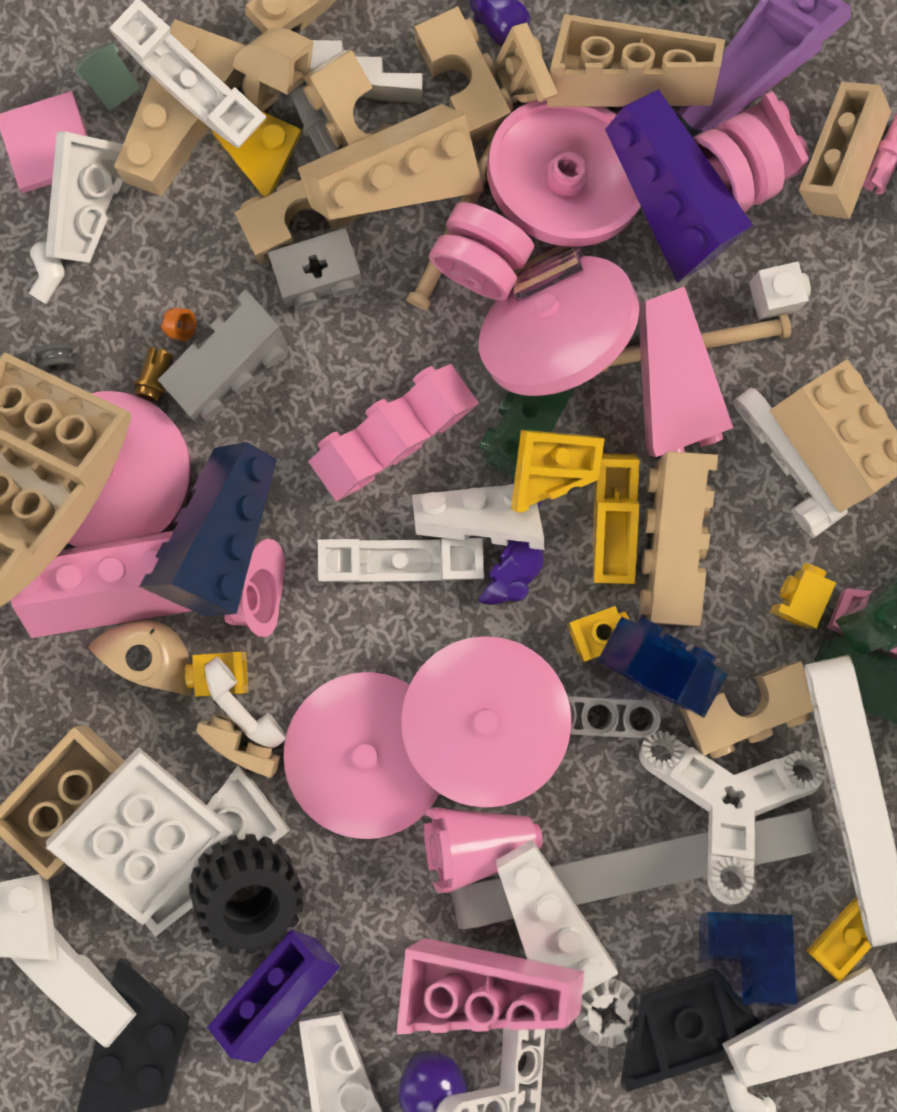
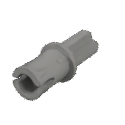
[290,86,342,157]

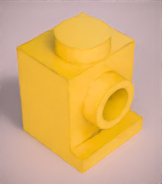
[770,563,836,629]
[567,606,634,662]
[185,652,249,697]

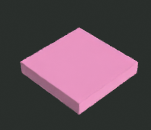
[0,91,88,193]

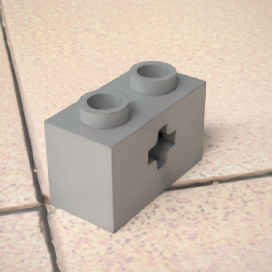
[268,228,363,310]

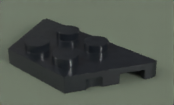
[77,958,190,1112]
[620,969,761,1092]

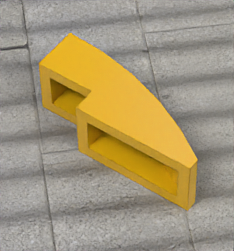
[593,453,640,584]

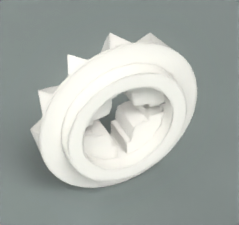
[575,978,636,1049]

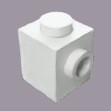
[749,261,811,321]

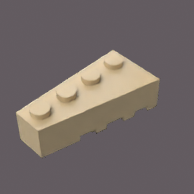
[546,14,725,107]
[114,19,246,196]
[298,104,484,220]
[639,451,718,627]

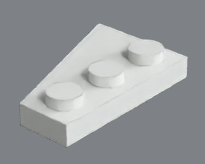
[45,131,123,263]

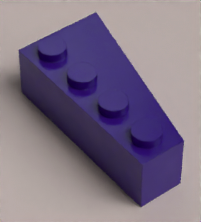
[605,89,753,283]

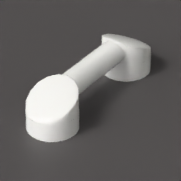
[205,657,287,748]

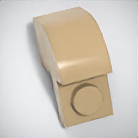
[232,28,314,112]

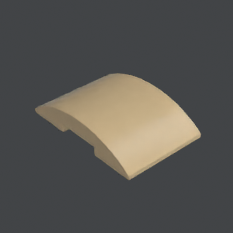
[0,352,132,607]

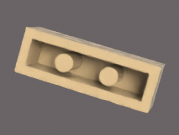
[799,82,891,219]

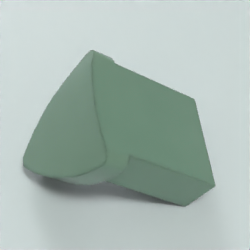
[75,43,141,111]

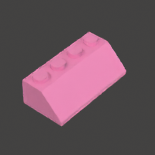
[11,531,192,638]

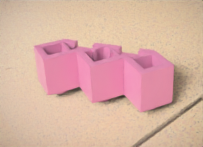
[308,364,479,502]

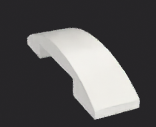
[110,0,266,149]
[318,538,484,582]

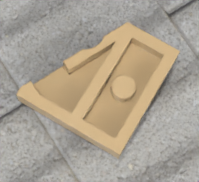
[494,23,558,103]

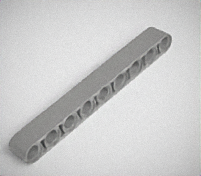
[450,806,820,929]

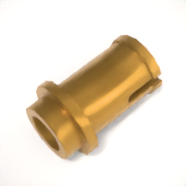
[133,347,173,402]

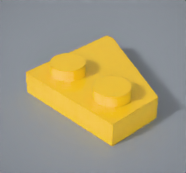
[212,112,302,198]
[511,430,604,513]

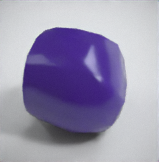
[398,1051,468,1112]

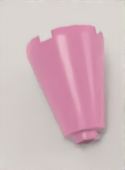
[424,808,542,894]

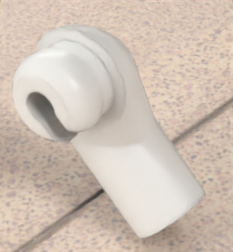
[29,242,64,304]
[721,1069,777,1112]

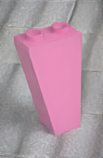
[639,287,733,457]

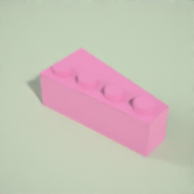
[397,938,584,1034]

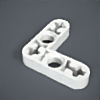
[436,1028,545,1112]

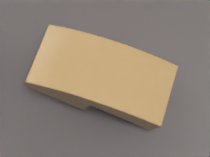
[196,714,281,778]

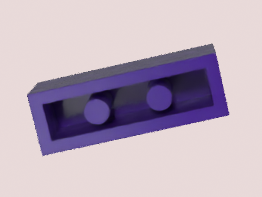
[207,929,341,1063]

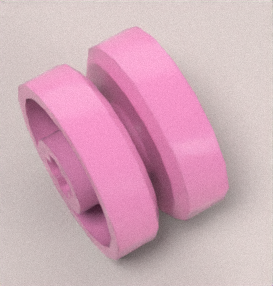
[693,112,785,213]
[429,202,534,301]

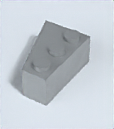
[158,289,288,423]

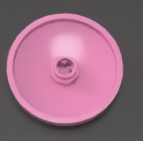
[487,99,641,247]
[479,256,639,396]
[68,391,192,547]
[401,636,571,807]
[284,672,440,839]

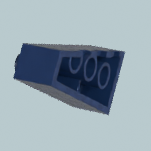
[139,442,277,616]

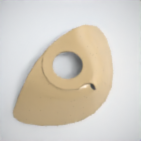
[88,619,193,696]

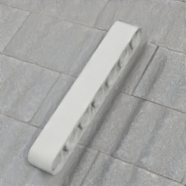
[804,655,897,947]

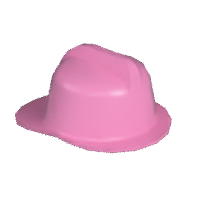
[224,539,286,637]

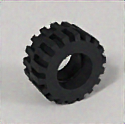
[189,834,304,954]

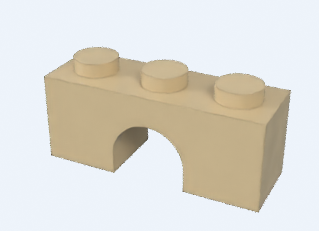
[414,6,514,143]
[302,50,393,147]
[234,179,367,265]
[679,661,813,759]

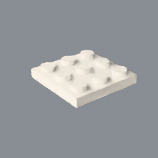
[46,747,233,925]

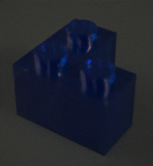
[597,616,728,718]
[699,912,797,1007]

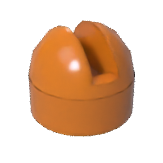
[161,307,196,341]

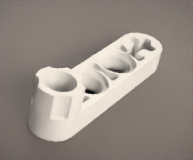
[733,388,848,538]

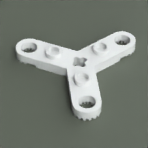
[639,731,826,904]

